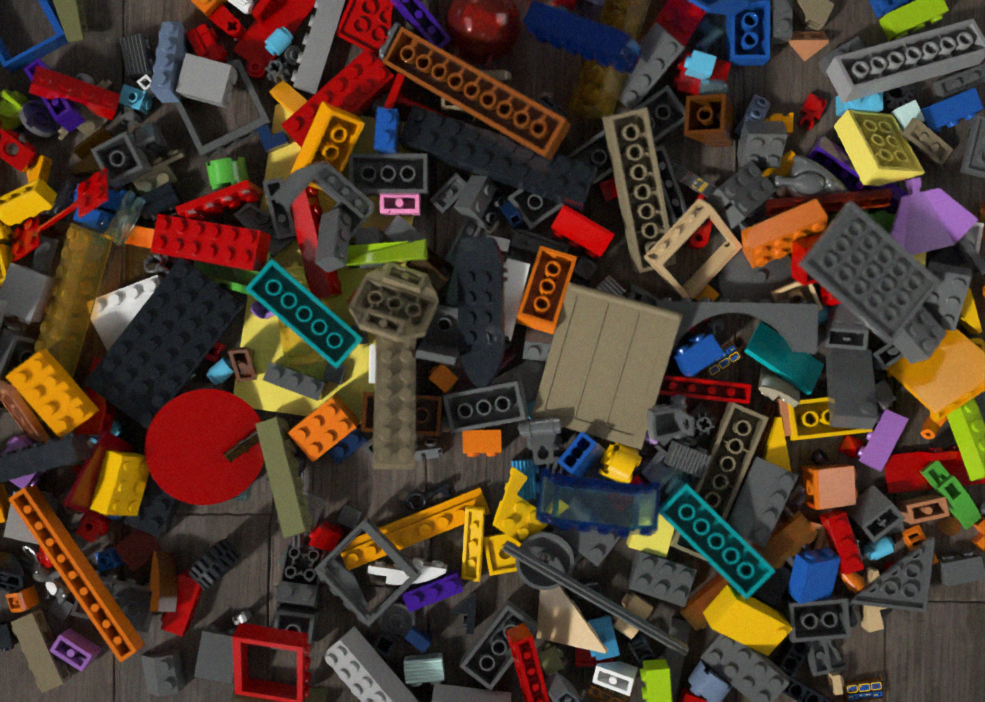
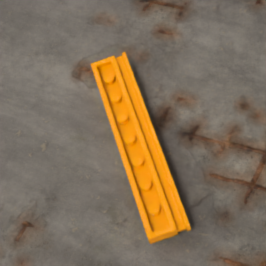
[337,487,490,571]

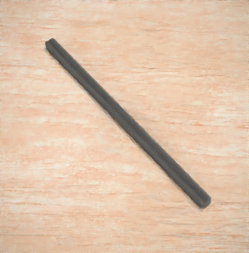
[502,541,689,656]

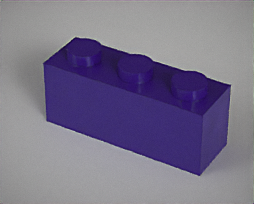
[402,568,464,612]

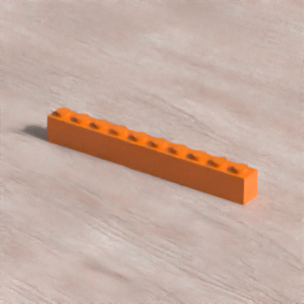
[8,485,146,663]

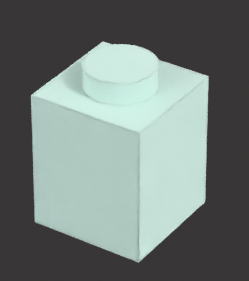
[890,100,925,132]

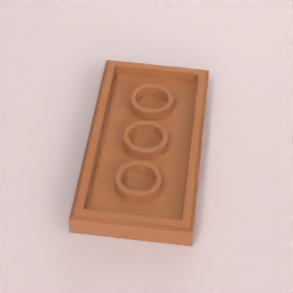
[0,380,51,444]

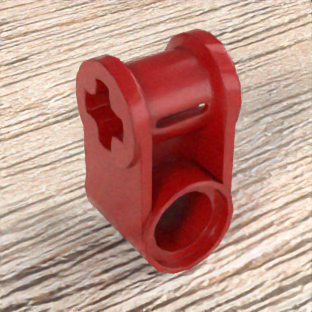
[209,4,247,42]

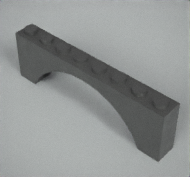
[655,297,818,352]

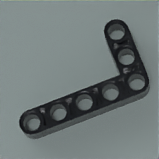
[773,638,836,702]

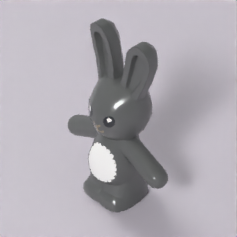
[18,544,73,605]

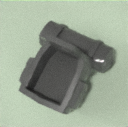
[647,394,694,441]
[518,415,563,465]

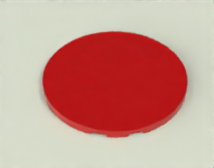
[145,388,264,505]

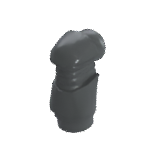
[846,595,862,628]

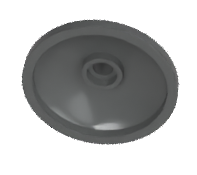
[516,532,574,590]

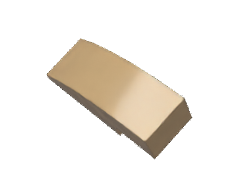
[859,566,886,632]

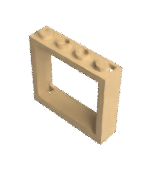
[644,199,742,300]

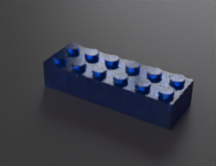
[522,0,643,74]

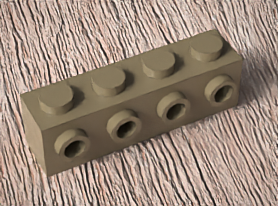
[11,608,72,693]

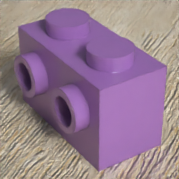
[49,628,102,672]

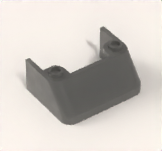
[273,161,374,240]

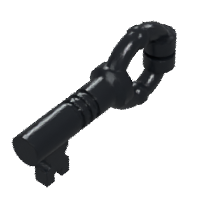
[404,481,452,511]

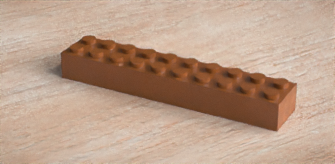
[383,27,571,161]

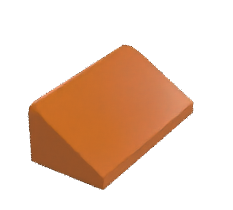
[122,223,155,249]

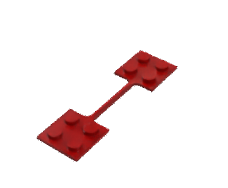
[11,168,108,263]

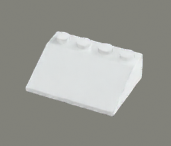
[85,275,164,351]

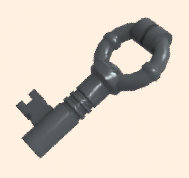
[143,254,171,275]

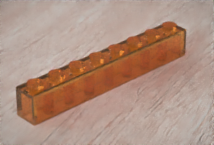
[680,511,818,631]

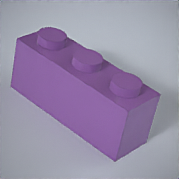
[857,409,909,472]

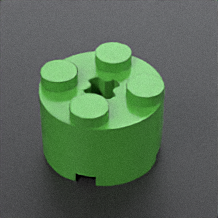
[206,157,250,190]

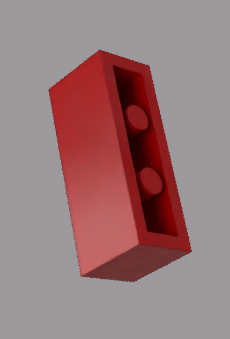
[819,509,864,575]
[160,570,203,636]

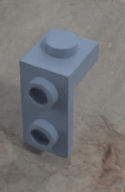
[734,94,771,136]

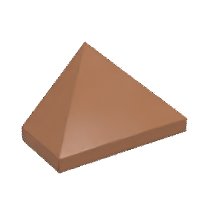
[788,31,829,62]

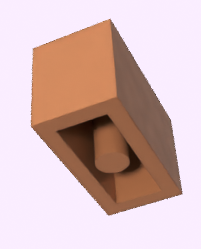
[898,494,950,524]

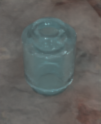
[698,78,729,95]

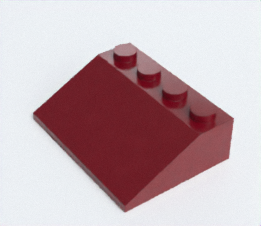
[63,430,140,521]

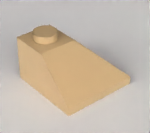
[771,281,823,311]

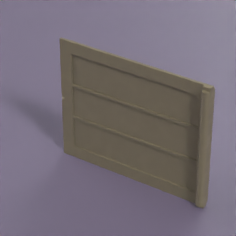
[531,282,683,450]

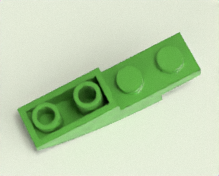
[919,461,982,530]

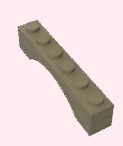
[792,0,835,31]

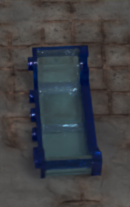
[535,468,661,537]

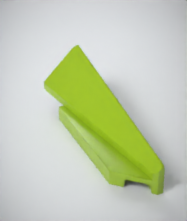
[346,239,428,266]

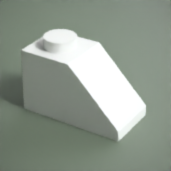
[593,661,638,696]

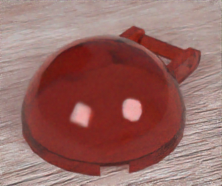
[445,0,521,71]

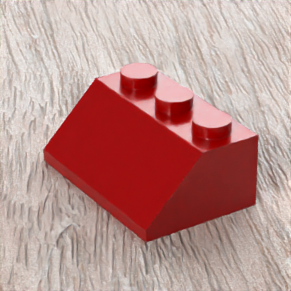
[550,205,615,259]

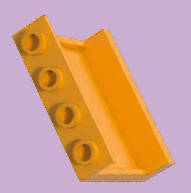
[886,328,985,422]

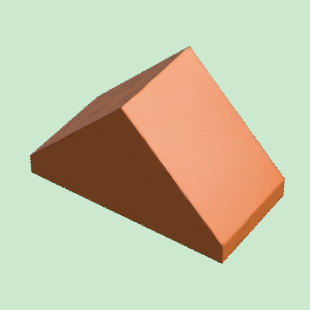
[5,585,40,613]

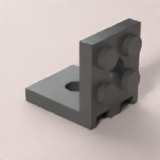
[416,303,459,365]

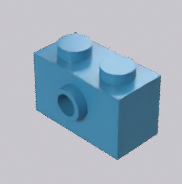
[586,615,620,661]

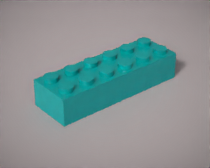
[245,259,364,369]
[657,482,775,599]

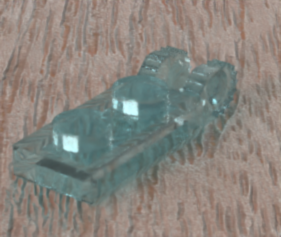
[104,190,145,246]

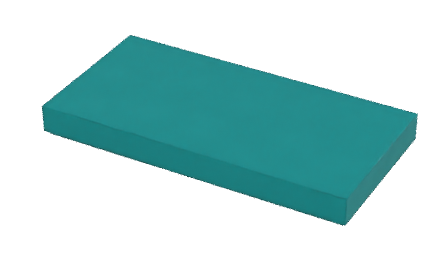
[744,322,824,395]

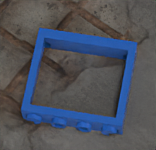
[0,0,69,73]

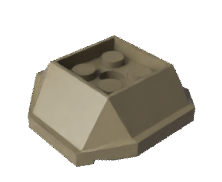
[349,262,439,342]

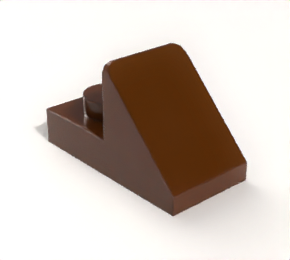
[228,347,258,382]

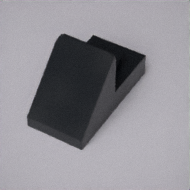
[452,591,477,634]

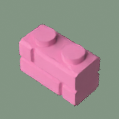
[380,193,421,216]

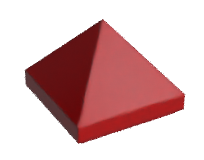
[838,435,864,459]

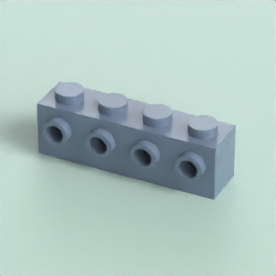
[150,21,189,103]

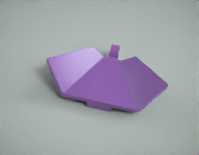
[890,177,979,255]

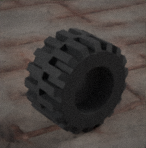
[188,538,242,590]

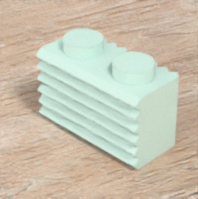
[403,652,445,687]

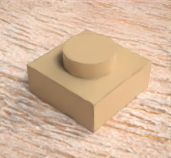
[827,672,844,695]

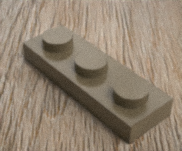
[901,118,953,166]

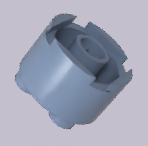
[688,659,733,702]

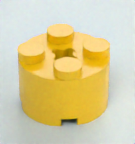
[599,442,642,484]

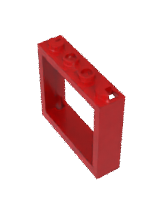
[232,622,311,702]

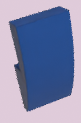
[94,540,140,572]

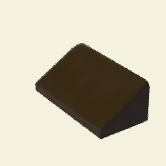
[72,127,114,160]

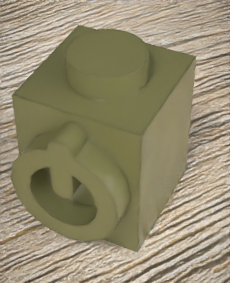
[537,641,564,676]

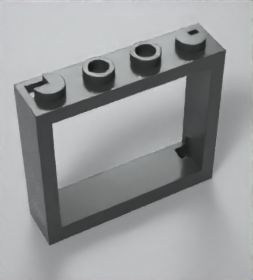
[175,59,273,160]
[314,517,421,627]

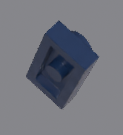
[326,427,368,465]

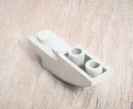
[368,558,447,585]

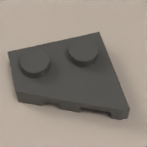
[806,640,848,676]

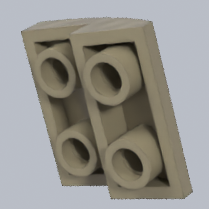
[758,366,800,407]

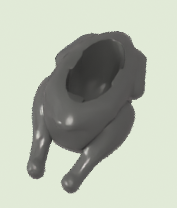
[769,155,848,211]

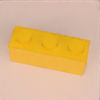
[0,178,57,227]

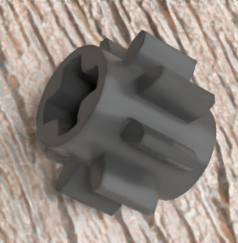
[265,58,291,84]
[694,412,715,436]

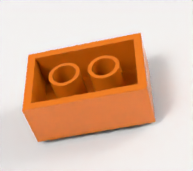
[288,392,361,462]

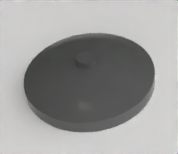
[717,244,796,317]

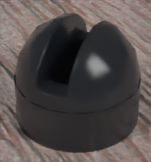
[811,448,829,465]

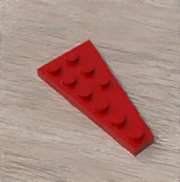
[335,0,394,59]

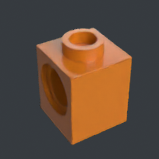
[429,364,459,393]

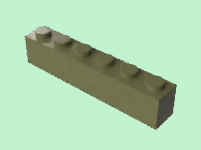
[255,417,313,538]

